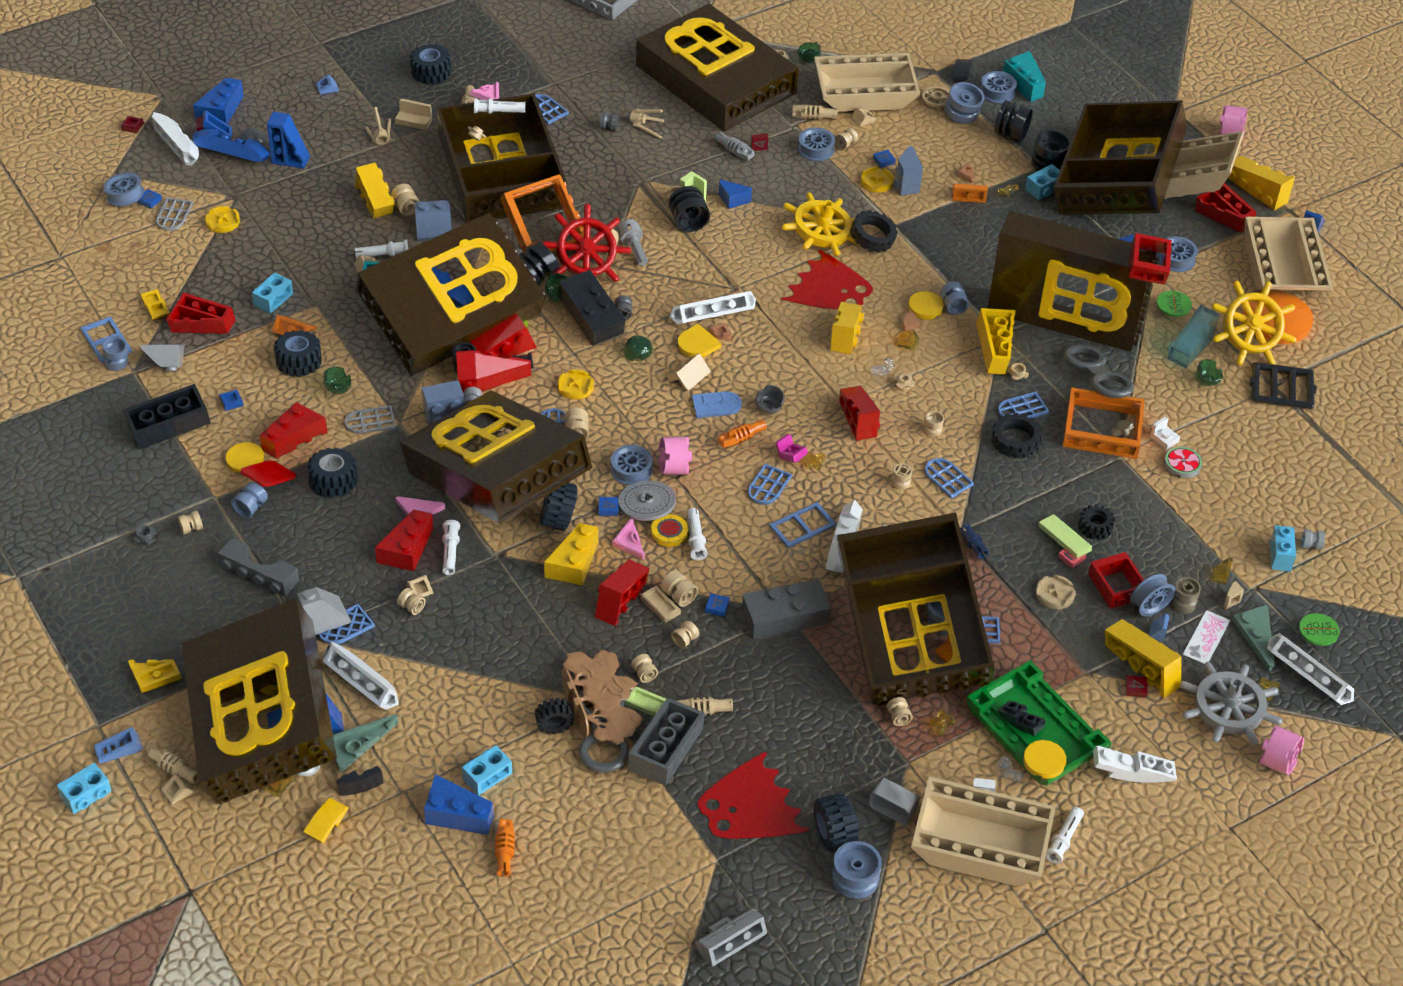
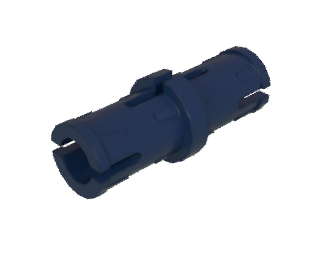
[960,524,989,559]

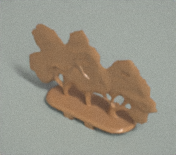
[561,650,643,745]

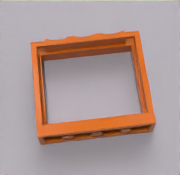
[500,174,584,253]
[1062,387,1145,459]

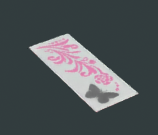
[1183,610,1230,664]

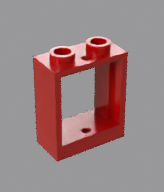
[1128,233,1172,285]
[1088,552,1144,609]

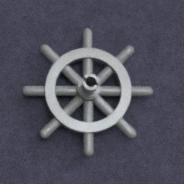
[1179,662,1283,745]

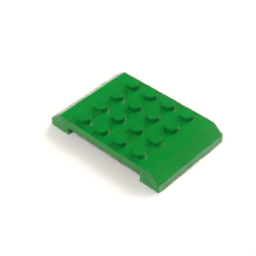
[966,660,1112,786]

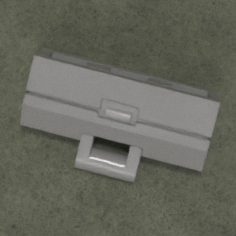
[695,908,767,966]

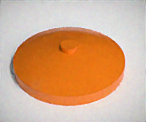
[1241,290,1313,344]

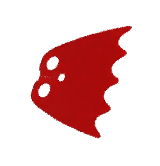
[781,250,873,310]
[698,752,809,839]

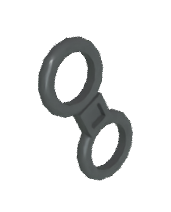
[1063,345,1134,398]
[578,688,629,773]

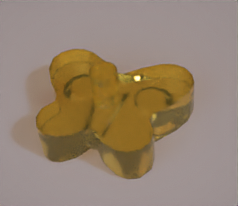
[998,184,1019,197]
[803,452,825,470]
[1258,678,1280,701]
[930,710,956,736]

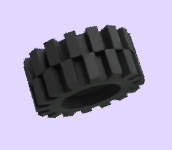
[1078,504,1115,540]
[534,698,575,734]

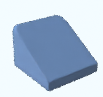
[316,74,339,94]
[1149,614,1169,642]

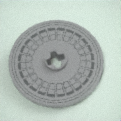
[618,481,676,521]

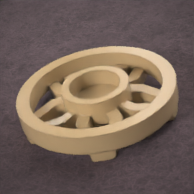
[922,86,950,110]

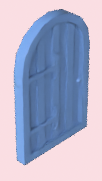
[692,391,742,418]

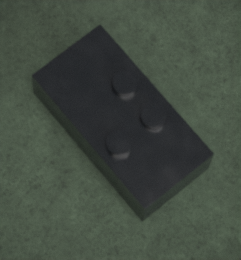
[558,270,626,346]
[123,384,211,450]

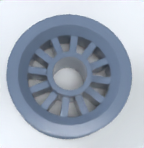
[980,71,1017,103]
[798,127,835,161]
[103,173,144,206]
[1157,236,1198,272]
[611,445,653,485]
[1130,574,1176,617]

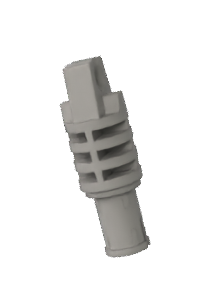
[715,132,755,161]

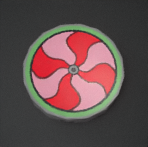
[1164,447,1202,478]

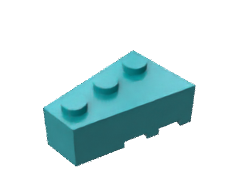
[1003,51,1046,102]

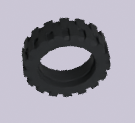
[850,210,898,253]
[992,413,1043,458]

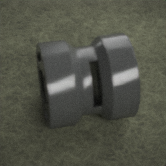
[599,112,619,131]
[614,295,632,320]

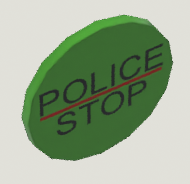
[1156,291,1192,317]
[1299,613,1340,646]

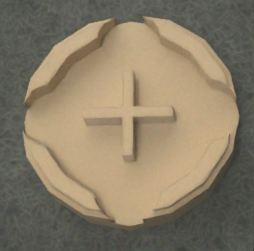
[1036,575,1076,610]

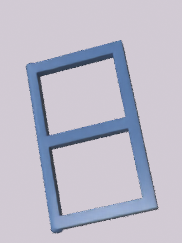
[80,317,132,363]
[769,502,836,548]

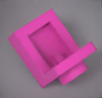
[775,434,808,462]

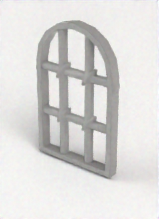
[156,197,194,231]
[345,405,396,434]

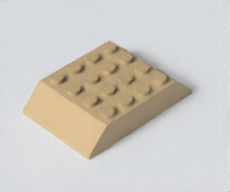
[814,53,920,112]
[1144,131,1243,199]
[1244,217,1333,291]
[911,776,1056,886]

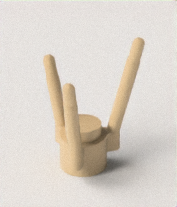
[365,107,391,145]
[630,108,664,139]

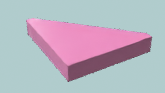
[469,82,499,100]
[396,496,445,515]
[612,518,645,560]

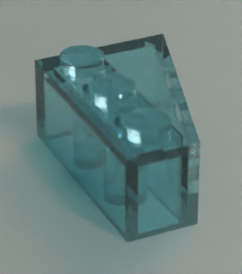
[1167,305,1220,368]

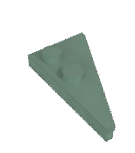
[1232,605,1274,671]
[333,714,399,772]

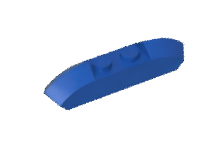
[193,129,270,162]

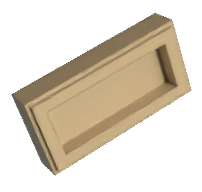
[640,585,681,623]

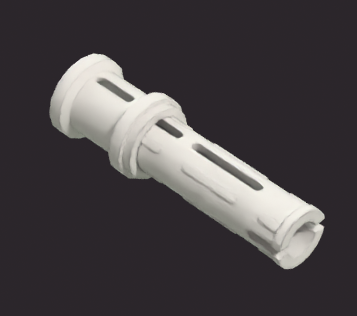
[474,98,525,114]
[355,240,409,259]
[687,508,708,560]
[442,520,460,575]
[1045,807,1084,864]

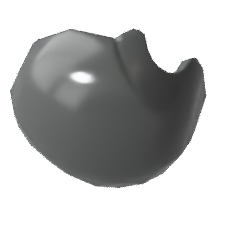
[241,128,267,147]
[755,385,785,414]

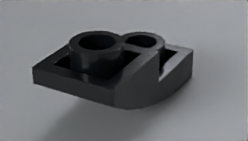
[951,59,973,82]
[998,700,1045,736]
[336,765,383,796]

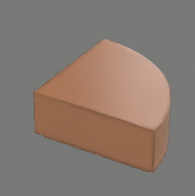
[957,164,974,183]
[903,311,921,332]
[709,323,732,340]

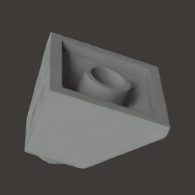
[141,345,184,371]
[297,587,351,635]

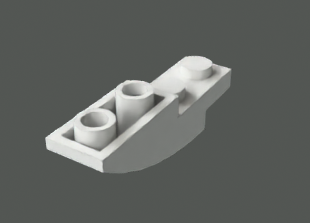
[1093,746,1177,783]

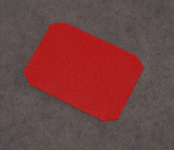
[240,460,296,487]

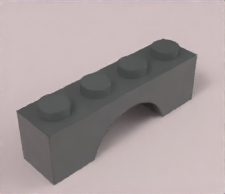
[218,538,299,596]

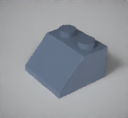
[894,146,923,196]
[415,200,452,241]

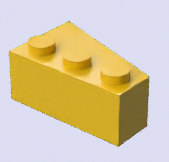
[355,163,395,219]
[830,302,864,354]
[544,523,599,586]

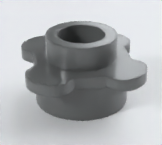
[134,525,156,544]

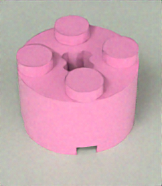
[1219,105,1247,139]
[658,437,692,475]
[1260,725,1304,775]

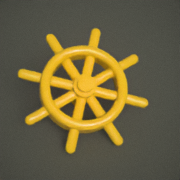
[781,192,860,256]
[1211,281,1296,365]

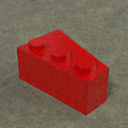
[1195,183,1256,233]
[166,292,236,334]
[470,313,537,358]
[839,385,880,441]
[259,402,328,459]
[375,509,434,571]
[595,559,649,626]

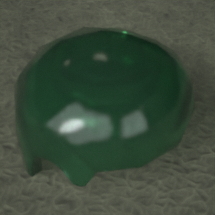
[797,42,821,63]
[545,273,567,302]
[623,335,653,361]
[1196,359,1224,386]
[323,367,351,394]

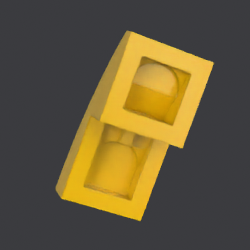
[141,289,170,320]
[303,798,348,843]

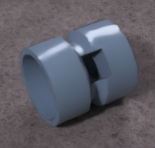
[940,281,969,315]
[103,336,128,371]
[231,482,268,518]

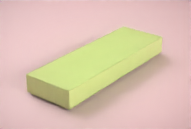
[1039,514,1092,559]

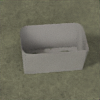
[869,778,919,826]

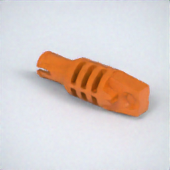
[718,419,767,448]
[495,819,515,877]

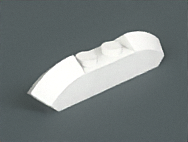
[152,112,199,166]
[670,291,756,324]
[825,500,863,573]
[1267,633,1354,705]
[322,642,399,710]

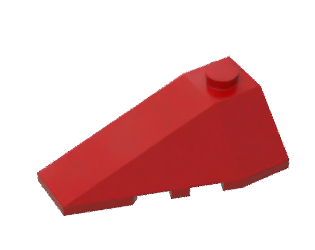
[456,350,531,393]

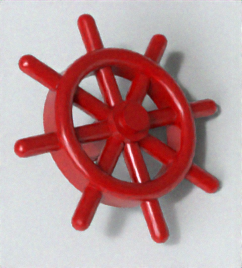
[542,203,632,282]

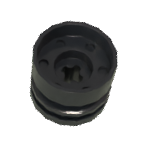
[994,100,1033,141]
[1031,130,1070,171]
[668,186,711,232]
[519,240,559,286]

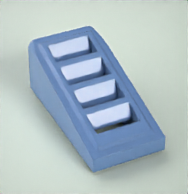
[93,727,143,764]

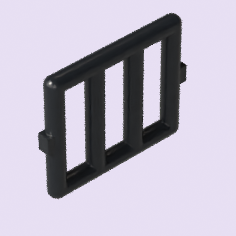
[1250,362,1317,409]

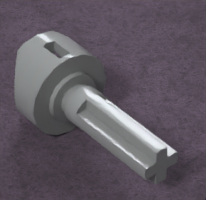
[619,219,648,267]

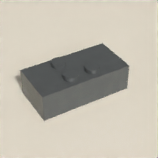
[742,579,831,639]
[628,697,705,786]

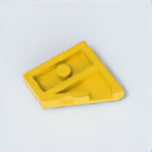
[128,659,181,693]

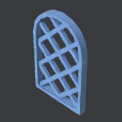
[319,604,375,644]

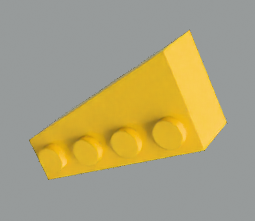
[1228,156,1295,211]
[976,308,1015,374]
[1105,619,1181,698]

